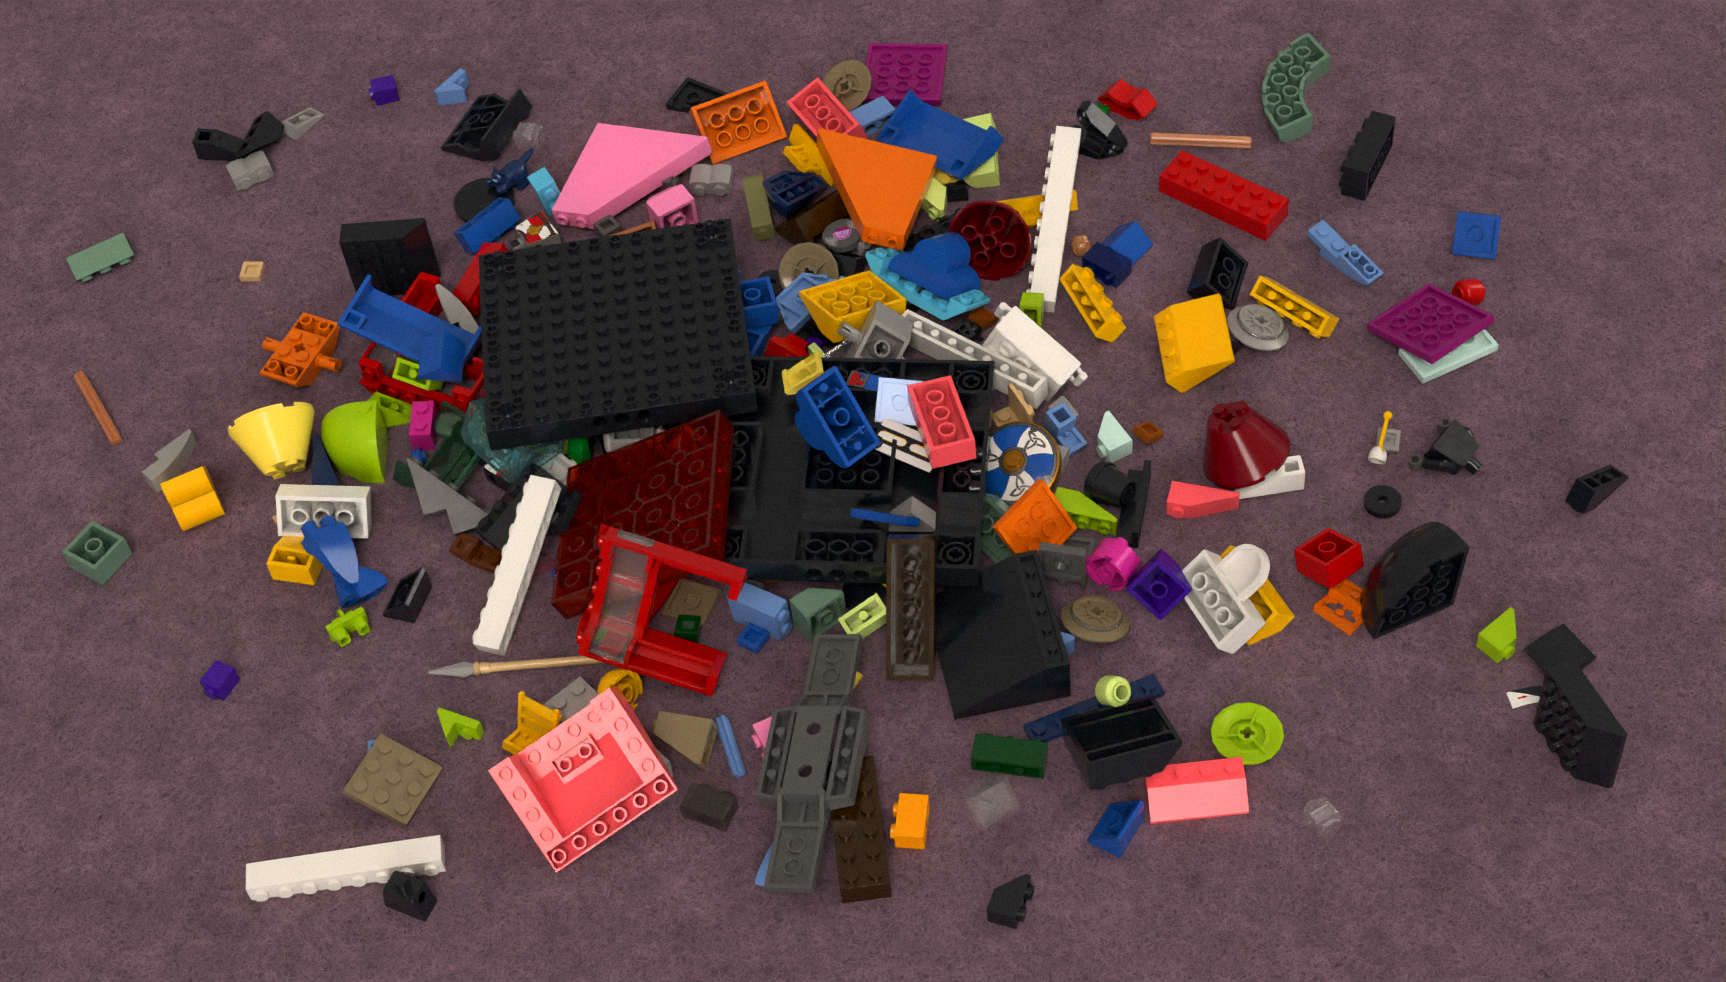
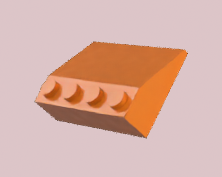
[689,80,787,164]

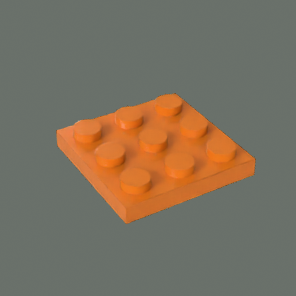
[992,478,1077,556]

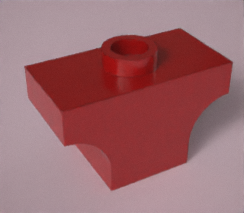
[764,333,810,357]

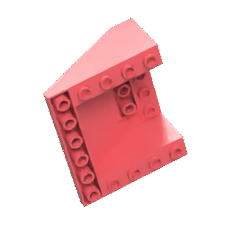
[488,686,679,873]

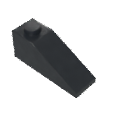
[235,111,285,158]
[1565,464,1629,514]

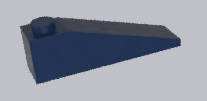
[312,433,339,486]

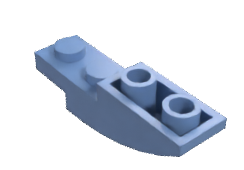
[1306,220,1384,286]

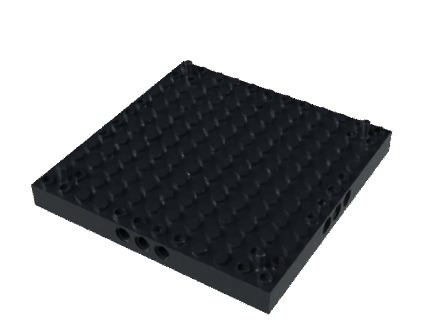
[478,218,758,451]
[698,356,995,587]

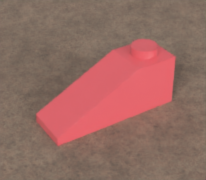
[1166,481,1240,519]

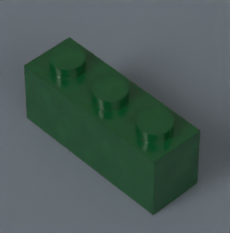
[971,733,1048,779]

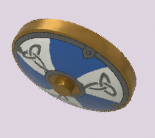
[986,421,1062,507]

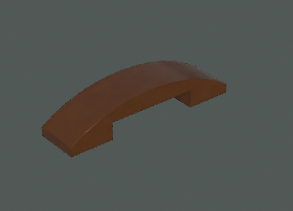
[449,533,538,574]

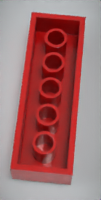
[1159,150,1289,241]

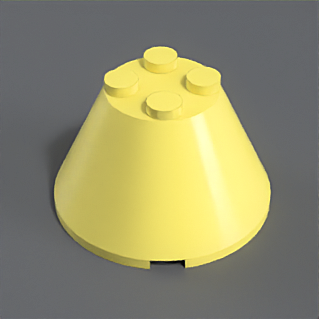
[227,402,315,480]

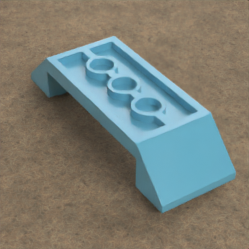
[865,247,991,321]

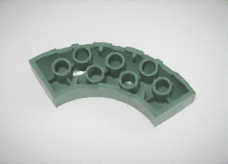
[1262,32,1331,142]

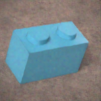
[527,167,560,216]

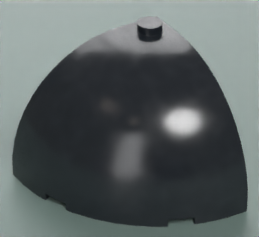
[1360,521,1469,639]

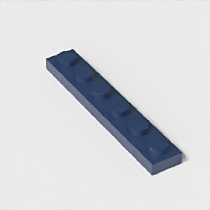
[1023,673,1164,742]

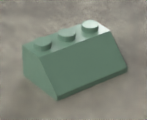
[65,233,134,283]
[981,493,1012,563]

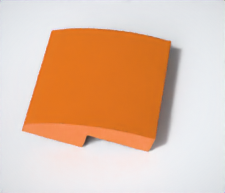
[1313,579,1363,635]

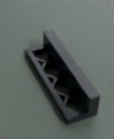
[1116,460,1151,548]

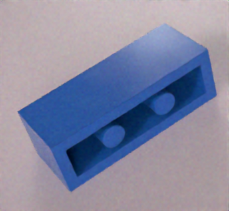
[454,197,521,255]

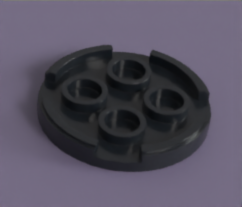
[454,178,515,223]

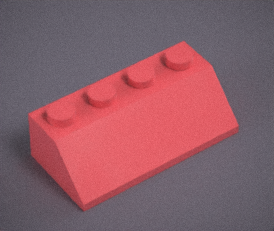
[1144,757,1249,824]

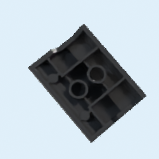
[441,89,533,161]

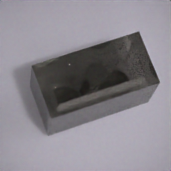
[680,782,739,832]

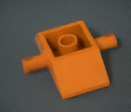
[259,312,342,387]

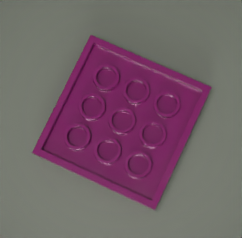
[862,43,947,106]
[1367,283,1494,364]

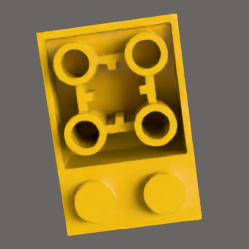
[266,536,323,586]

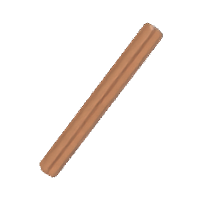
[1150,132,1252,149]
[74,371,122,446]

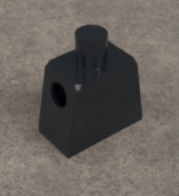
[383,871,438,922]

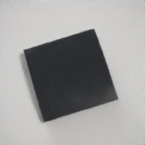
[1524,624,1596,672]

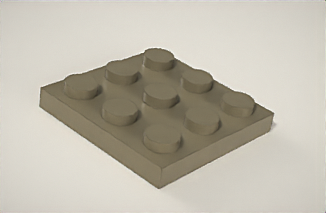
[343,733,443,828]

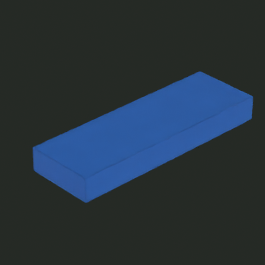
[850,508,920,527]

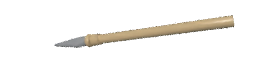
[428,654,613,678]

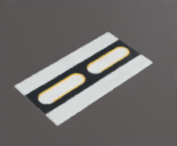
[875,418,932,473]

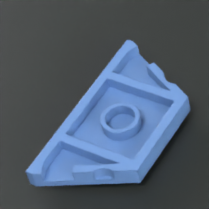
[776,272,845,334]

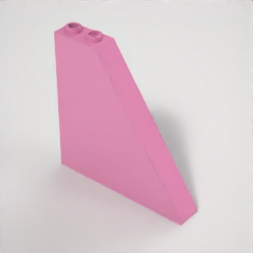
[552,123,712,229]

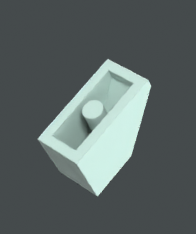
[1096,411,1133,463]

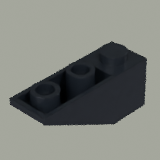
[192,128,260,161]

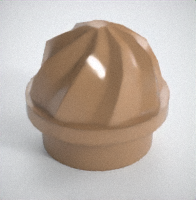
[1070,235,1092,257]

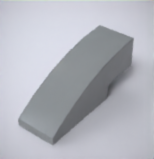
[435,284,479,334]
[142,429,197,493]

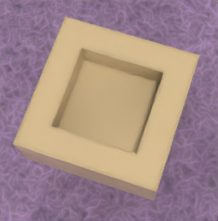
[239,262,265,281]

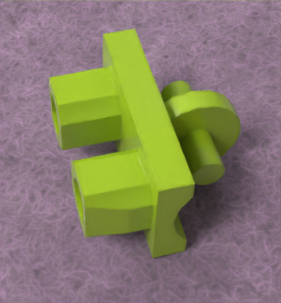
[325,606,370,647]

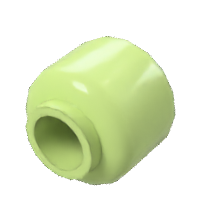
[1095,675,1131,707]

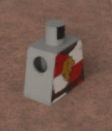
[509,211,561,250]

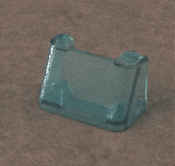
[461,398,565,483]

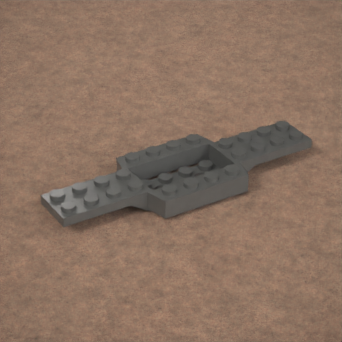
[756,634,870,893]

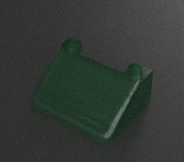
[393,400,490,488]

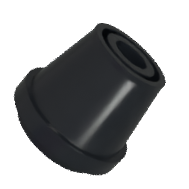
[1084,460,1137,509]

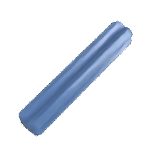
[715,715,746,778]

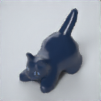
[485,148,534,194]

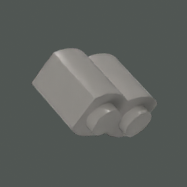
[226,151,274,191]
[689,164,734,196]

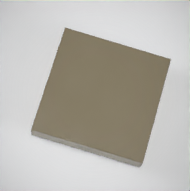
[661,577,722,629]

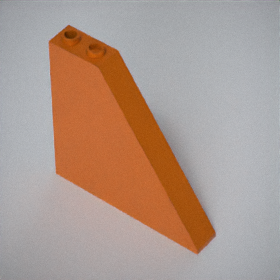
[817,128,937,251]

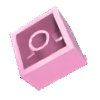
[646,184,698,229]

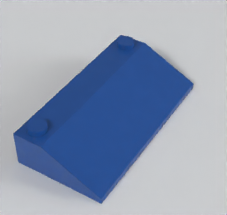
[876,90,1004,180]
[337,275,482,368]

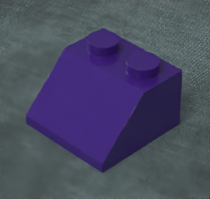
[1126,549,1192,620]

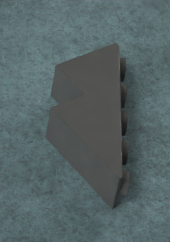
[407,456,490,536]

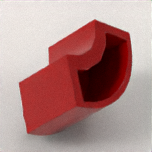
[1097,79,1158,120]

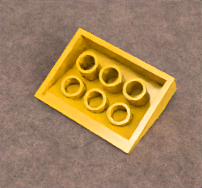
[799,270,907,343]
[1154,293,1235,393]

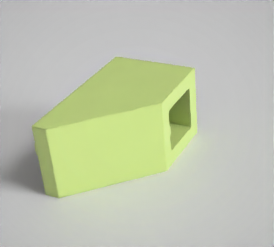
[920,177,947,222]

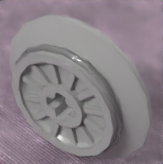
[1227,304,1289,351]

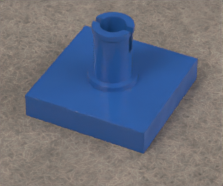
[1452,211,1501,259]

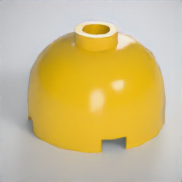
[597,669,643,710]

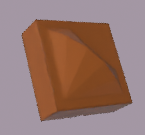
[968,307,998,328]
[1132,421,1164,445]

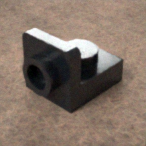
[951,318,984,342]

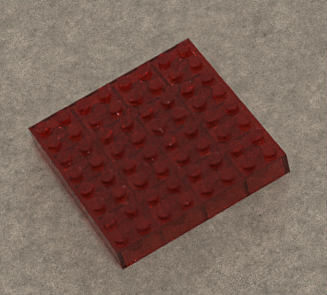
[551,410,734,620]

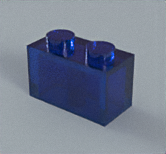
[1082,242,1132,288]

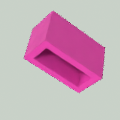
[409,400,439,450]

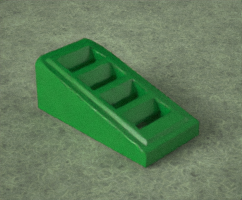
[567,437,593,474]

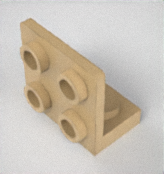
[992,383,1035,428]

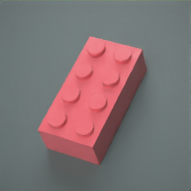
[787,77,868,139]
[907,375,976,469]

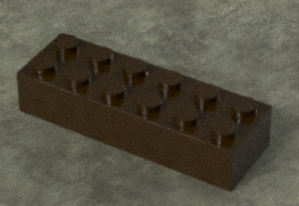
[886,534,937,681]
[827,755,892,903]

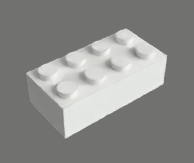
[275,484,372,538]

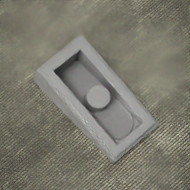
[282,107,324,140]

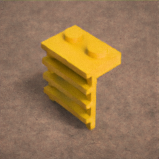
[502,691,562,755]

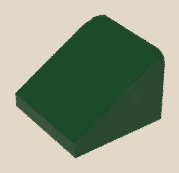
[674,615,701,643]

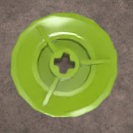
[1211,702,1284,765]

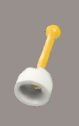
[1367,411,1392,465]

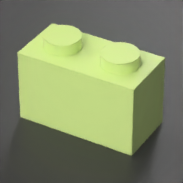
[838,593,886,639]

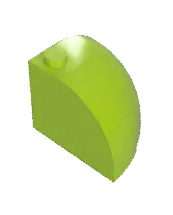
[321,400,388,483]

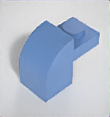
[1044,402,1088,457]

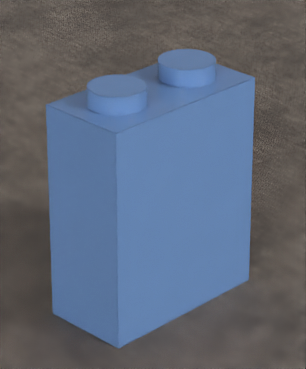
[727,582,793,641]

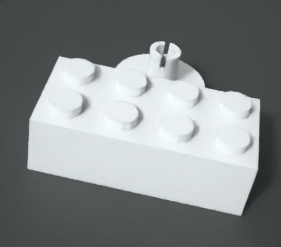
[1182,544,1270,654]

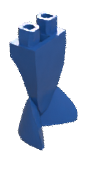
[301,515,389,608]

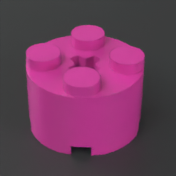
[1087,537,1142,591]

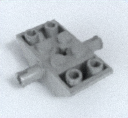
[837,301,913,359]

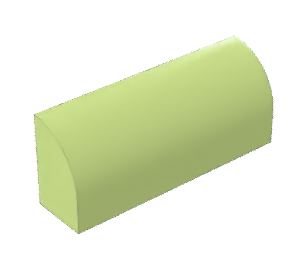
[963,113,1000,188]

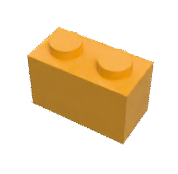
[890,793,930,849]

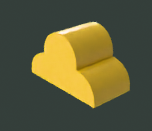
[160,465,225,532]

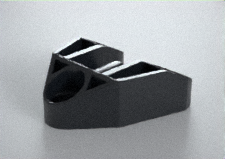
[1072,101,1128,160]

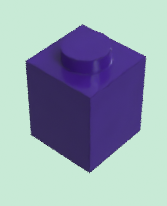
[368,75,400,106]
[200,660,240,701]

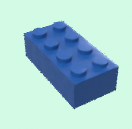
[740,276,779,328]

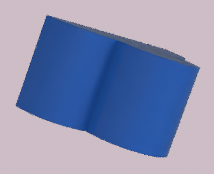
[888,232,981,301]
[795,366,881,468]

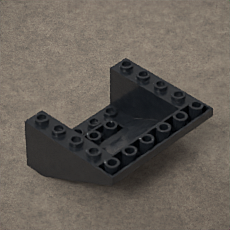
[936,550,1071,720]

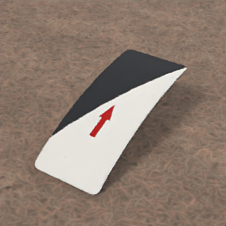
[1507,685,1542,709]

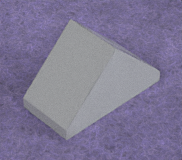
[889,496,936,532]

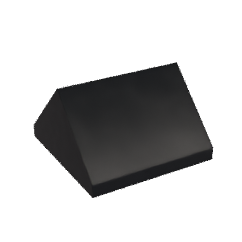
[382,567,432,623]

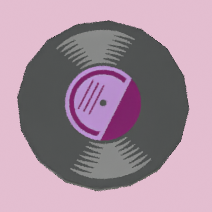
[822,219,862,253]

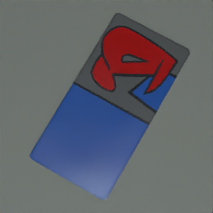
[846,370,885,391]

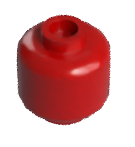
[1452,278,1486,306]

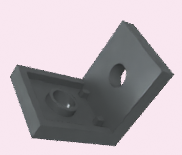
[1038,536,1096,589]

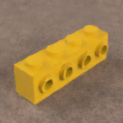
[1059,264,1126,342]
[1250,276,1340,339]

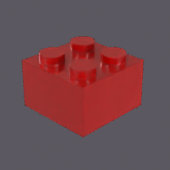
[1294,528,1364,589]

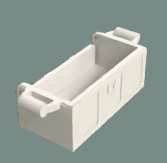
[982,302,1087,402]

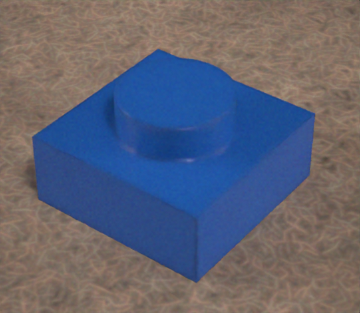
[737,623,770,654]

